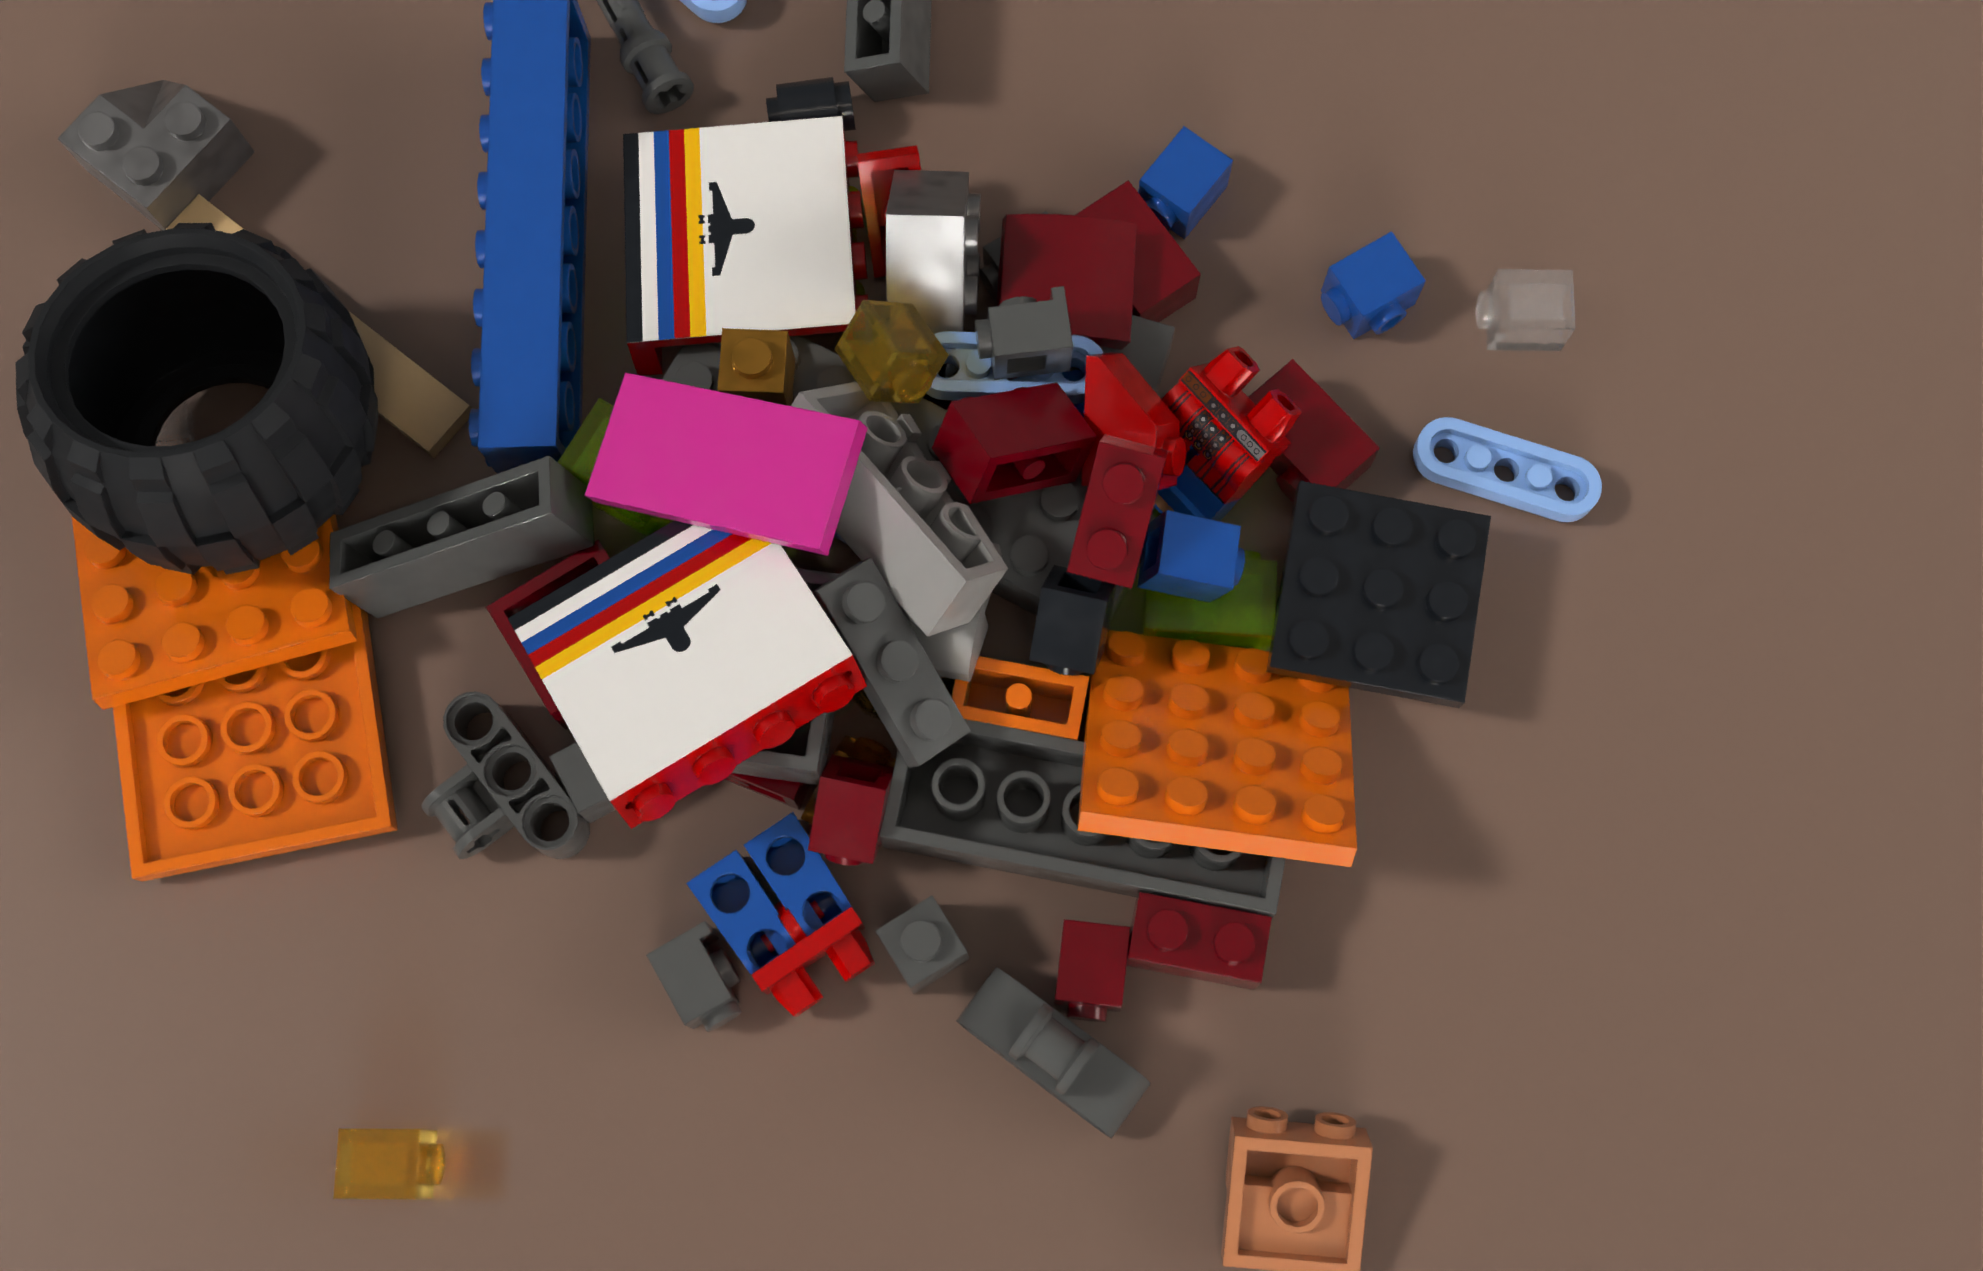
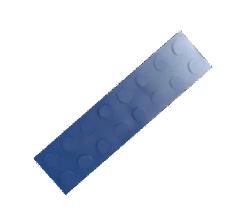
[469,0,591,481]

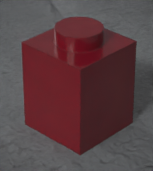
[808,755,894,866]
[1054,919,1130,1022]

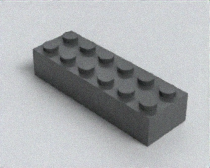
[880,719,1286,918]

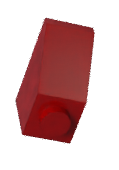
[1082,352,1186,490]

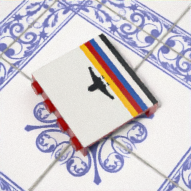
[623,116,871,376]
[508,521,867,829]

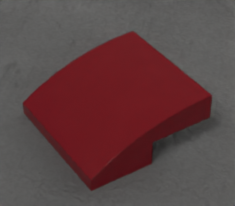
[997,214,1137,350]

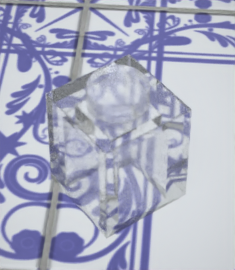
[1476,269,1576,351]

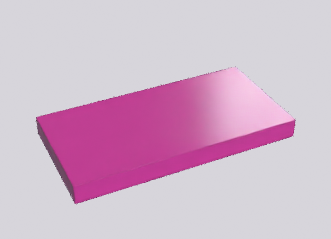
[584,372,868,556]

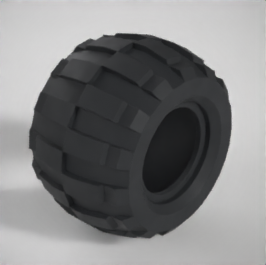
[15,223,378,575]

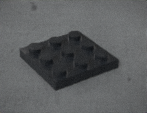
[1266,481,1491,708]

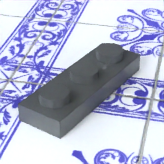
[812,558,971,767]

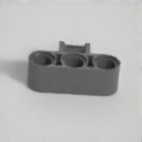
[421,691,590,859]
[956,967,1151,1139]

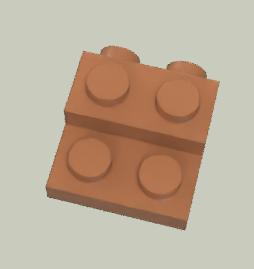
[1221,1106,1373,1271]

